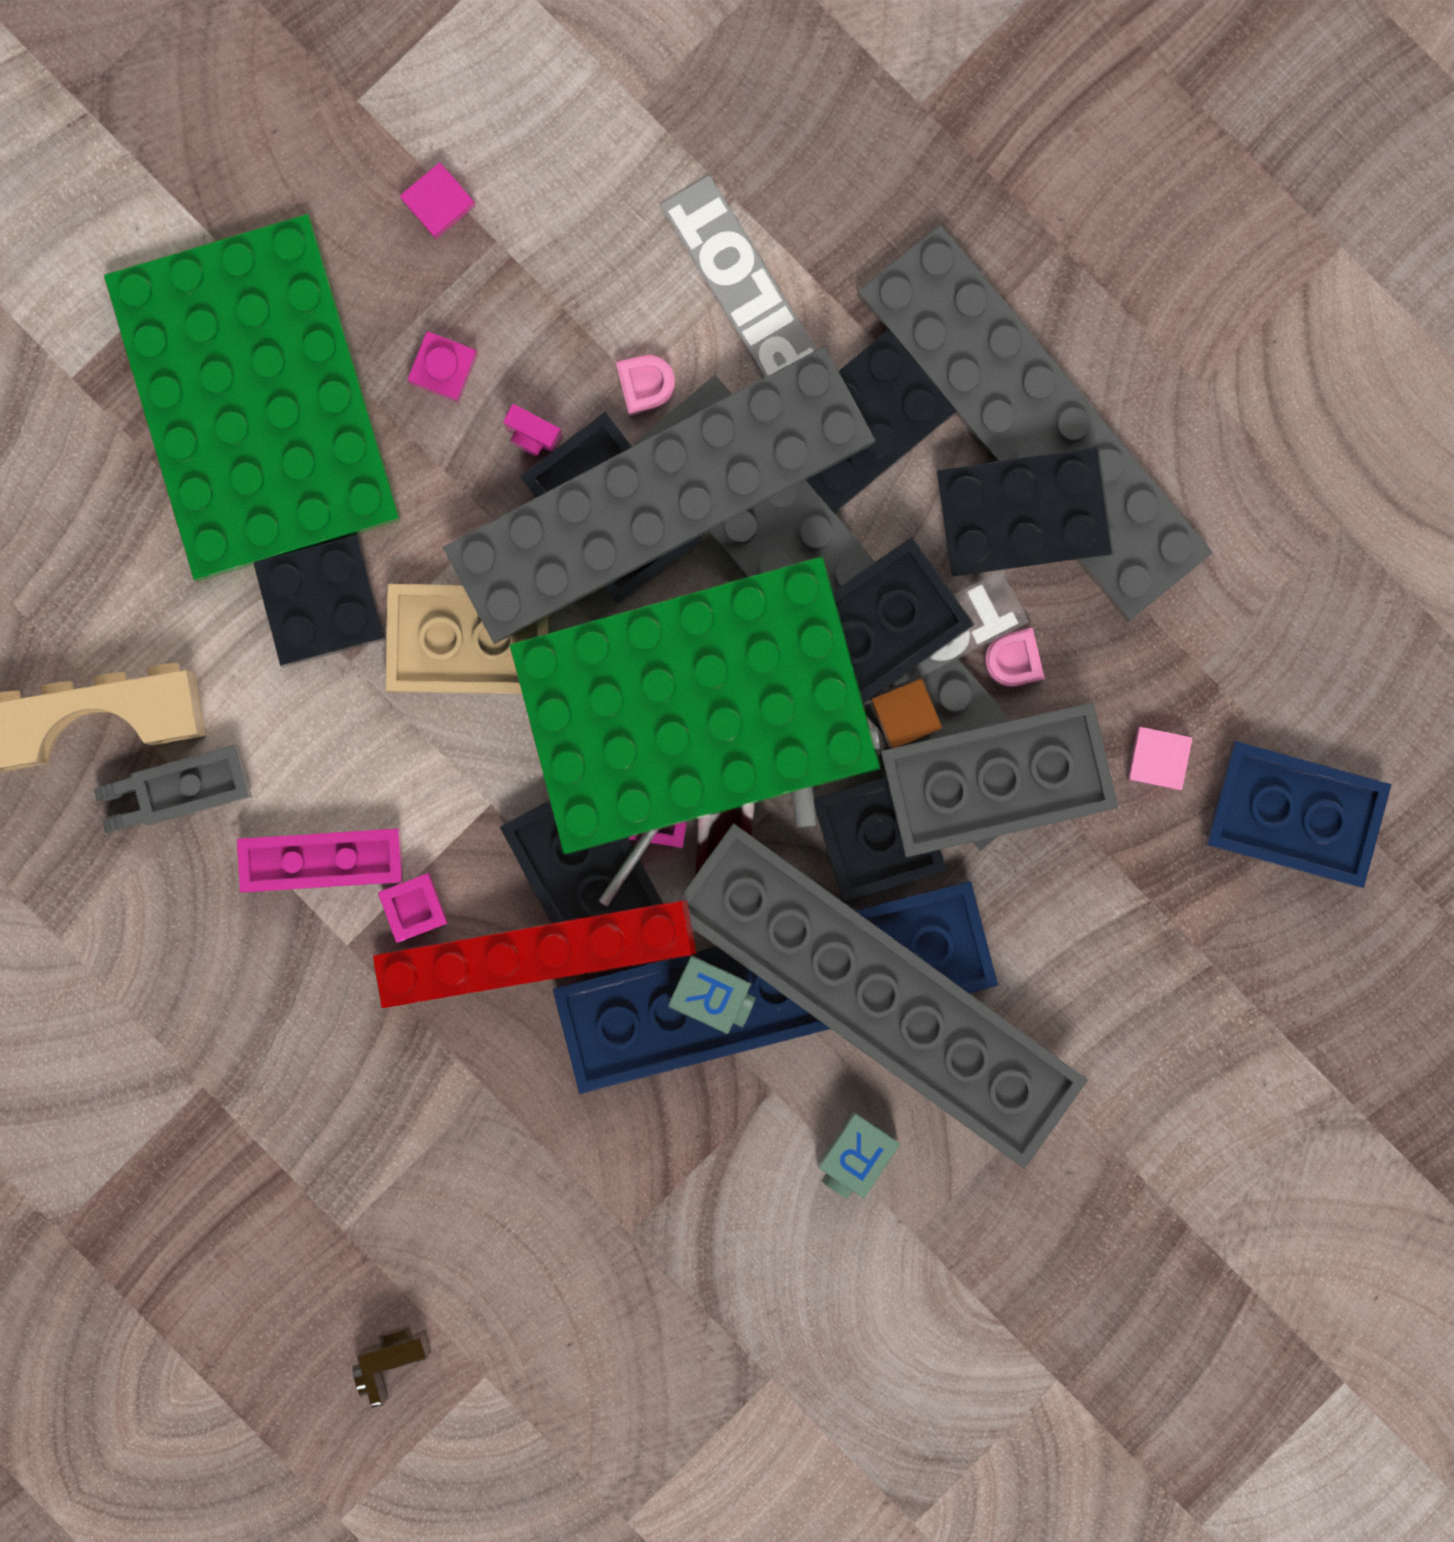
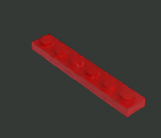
[372,900,696,1009]

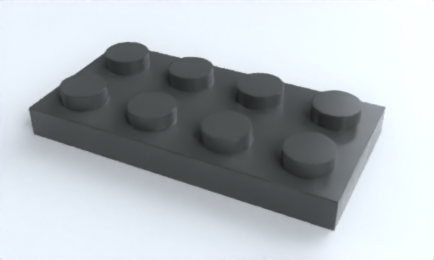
[880,702,1118,857]

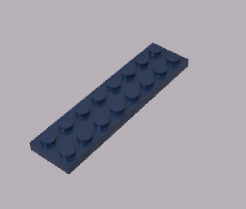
[553,881,998,1094]

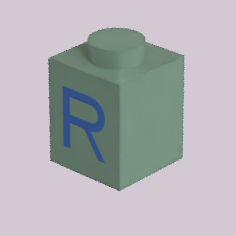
[668,956,756,1034]
[817,1110,900,1199]

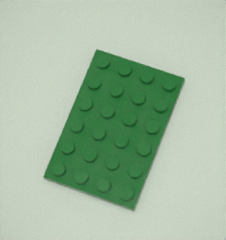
[103,214,401,582]
[509,557,881,854]

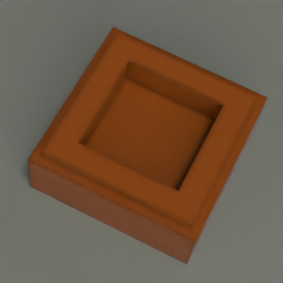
[870,678,942,749]

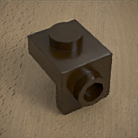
[352,1326,431,1408]

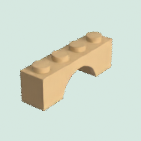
[0,663,206,773]

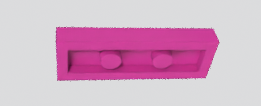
[237,828,404,893]

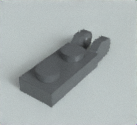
[94,745,252,834]

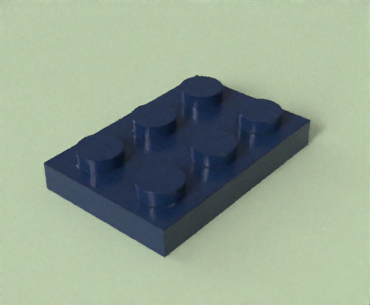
[1204,741,1392,888]

